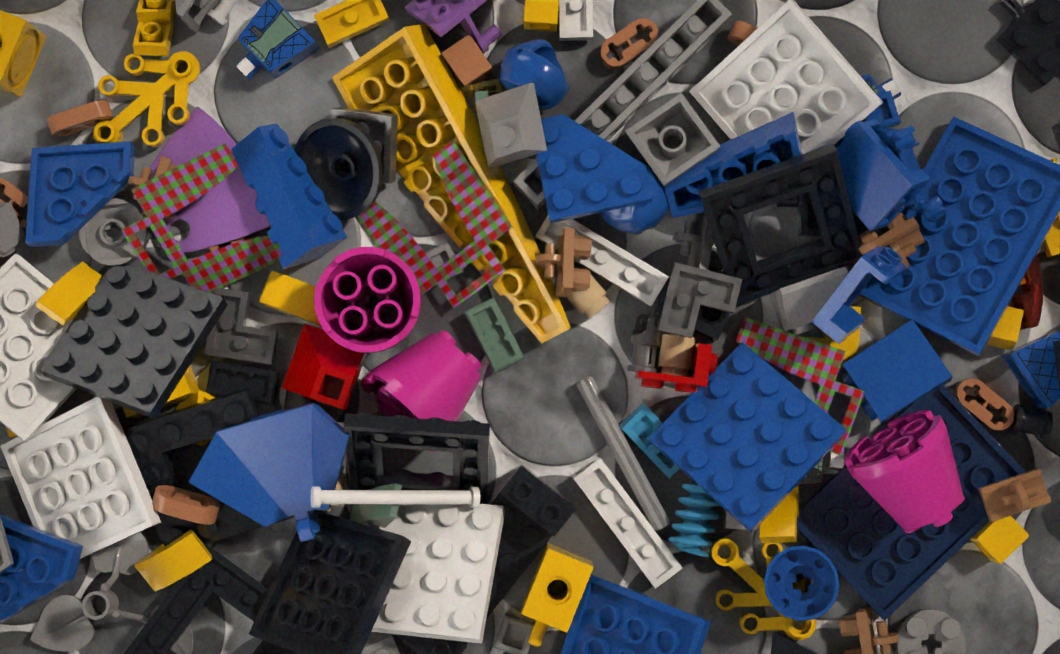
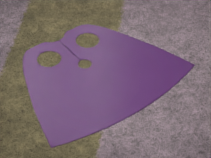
[136,106,271,253]

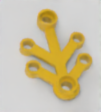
[93,51,200,147]
[710,538,816,640]

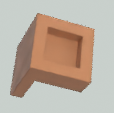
[441,35,493,93]

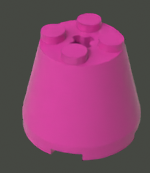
[314,247,421,353]
[361,330,482,452]
[844,410,965,534]

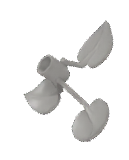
[30,531,194,654]

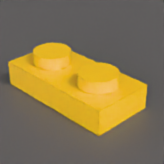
[314,0,390,48]

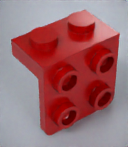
[635,343,717,393]

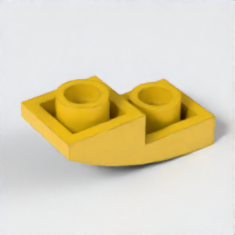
[132,0,176,56]
[35,262,103,325]
[258,271,322,328]
[759,484,799,543]
[134,529,212,592]

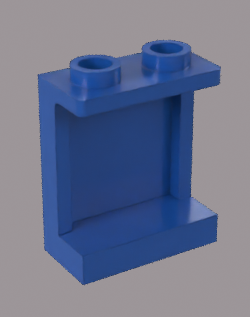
[835,119,931,231]
[812,245,906,344]
[841,319,952,425]

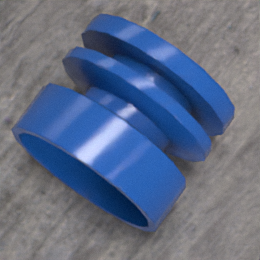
[764,546,840,621]

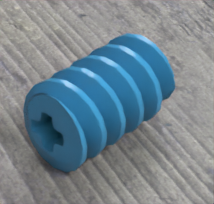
[668,482,721,557]

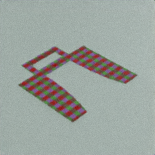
[357,140,512,309]
[121,143,283,293]
[736,317,865,456]

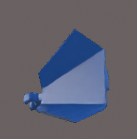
[189,403,350,542]

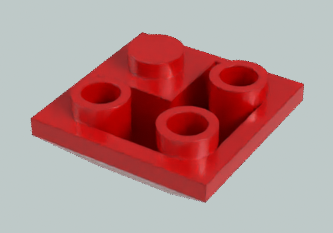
[282,323,367,410]

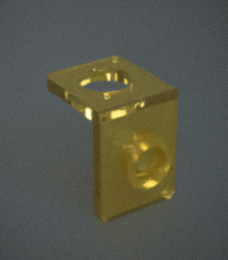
[462,78,502,98]

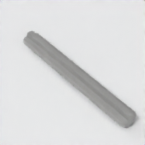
[577,376,670,531]

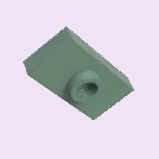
[464,297,525,373]

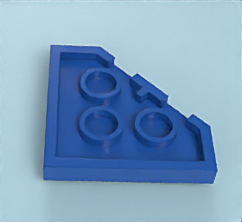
[536,114,653,223]
[25,141,135,247]
[0,515,83,624]

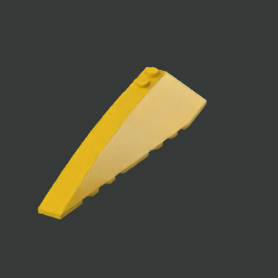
[332,24,571,344]

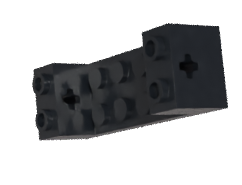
[395,465,576,654]

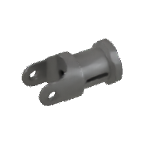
[627,314,662,373]

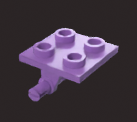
[405,0,502,54]

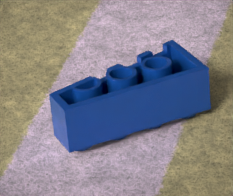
[665,112,803,218]
[232,123,347,269]

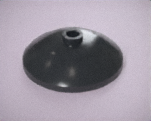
[294,118,383,220]

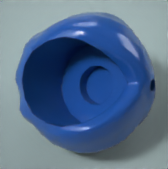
[500,39,569,111]
[600,160,669,235]

